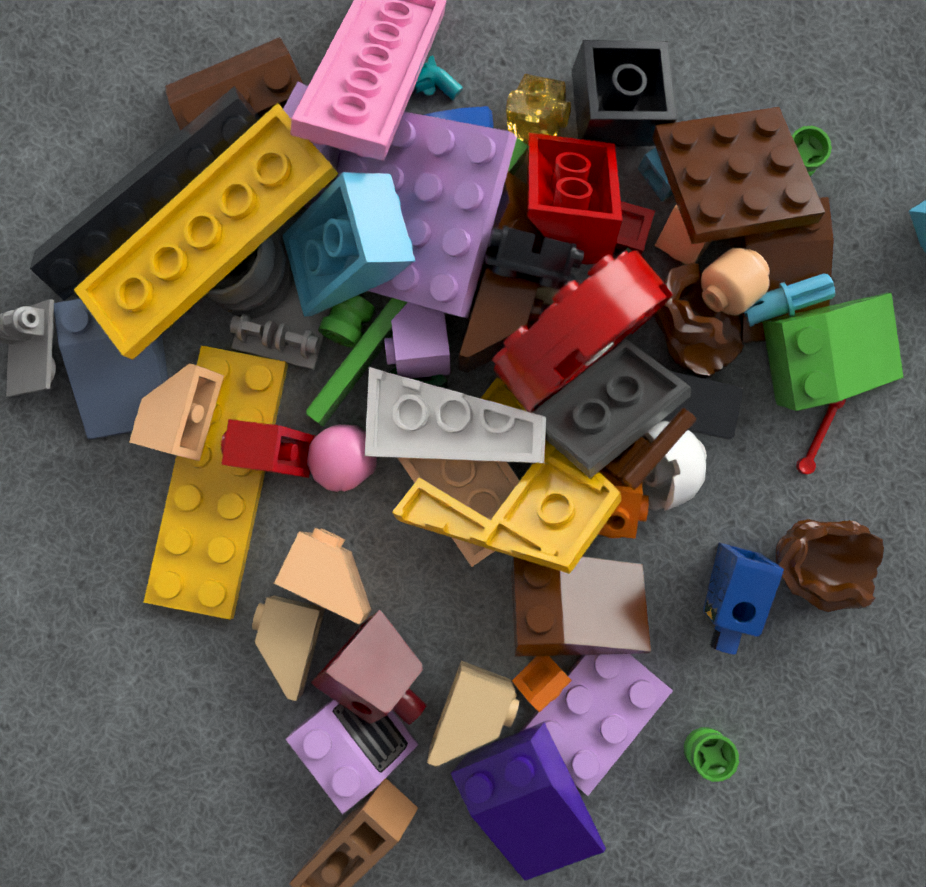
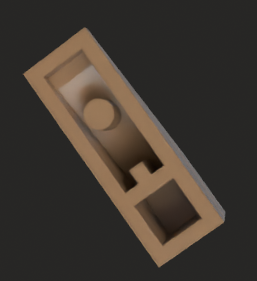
[289,778,418,887]

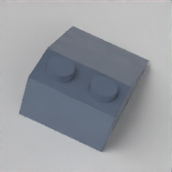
[54,299,168,440]

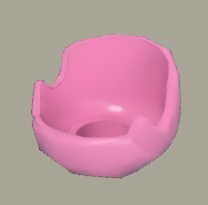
[307,424,377,492]

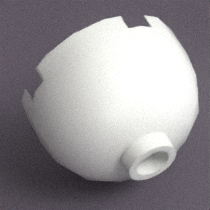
[642,421,707,511]

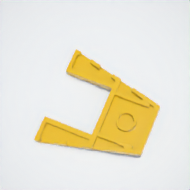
[392,378,622,574]

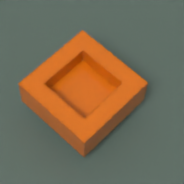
[512,656,572,713]

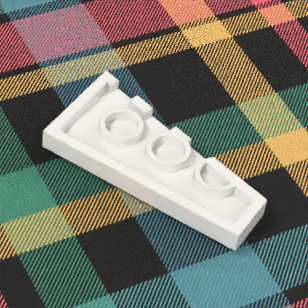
[365,367,546,463]

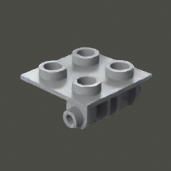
[230,278,332,370]
[0,299,57,397]

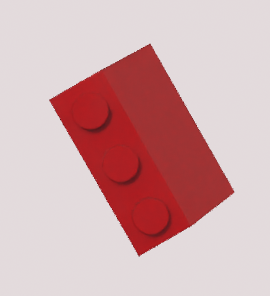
[527,133,623,265]

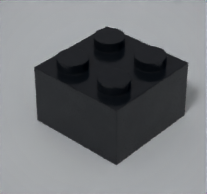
[572,40,677,146]

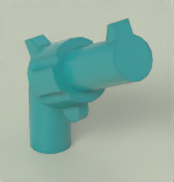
[413,55,463,100]

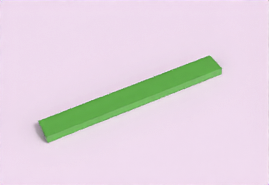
[306,138,528,427]

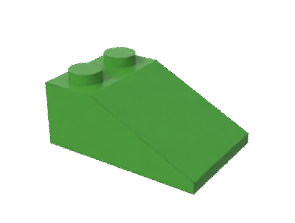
[763,293,903,411]

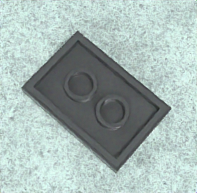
[531,339,691,478]

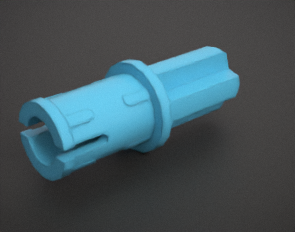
[744,273,835,327]

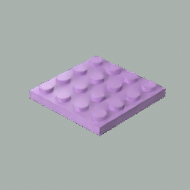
[334,112,517,318]

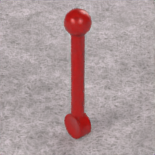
[796,399,846,475]

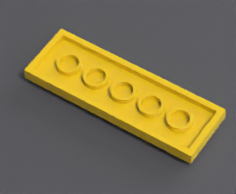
[74,103,339,360]
[143,345,288,620]

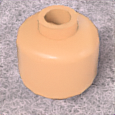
[701,248,770,315]

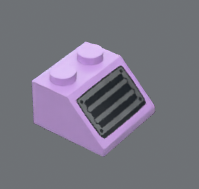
[286,699,418,814]

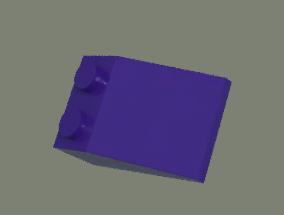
[451,722,606,881]

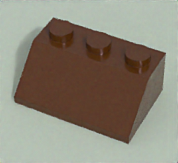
[165,37,303,130]

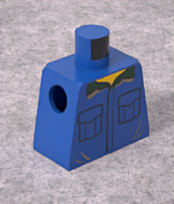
[703,543,784,654]

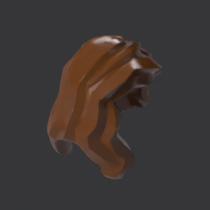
[654,263,744,379]
[775,519,884,612]

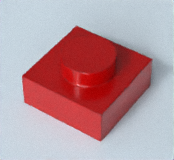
[615,201,655,255]

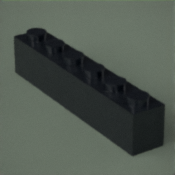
[30,86,261,301]

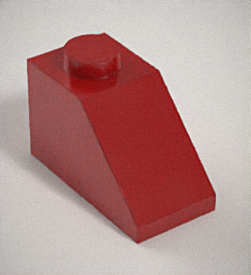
[221,419,315,478]

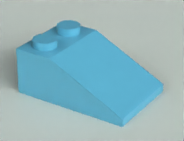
[283,172,415,317]

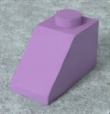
[384,302,450,379]

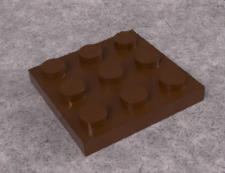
[652,107,825,244]

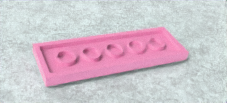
[291,0,446,161]

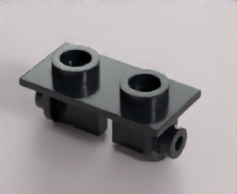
[485,225,584,290]

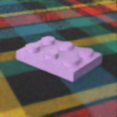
[520,654,673,796]

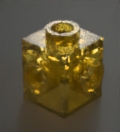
[506,74,571,145]

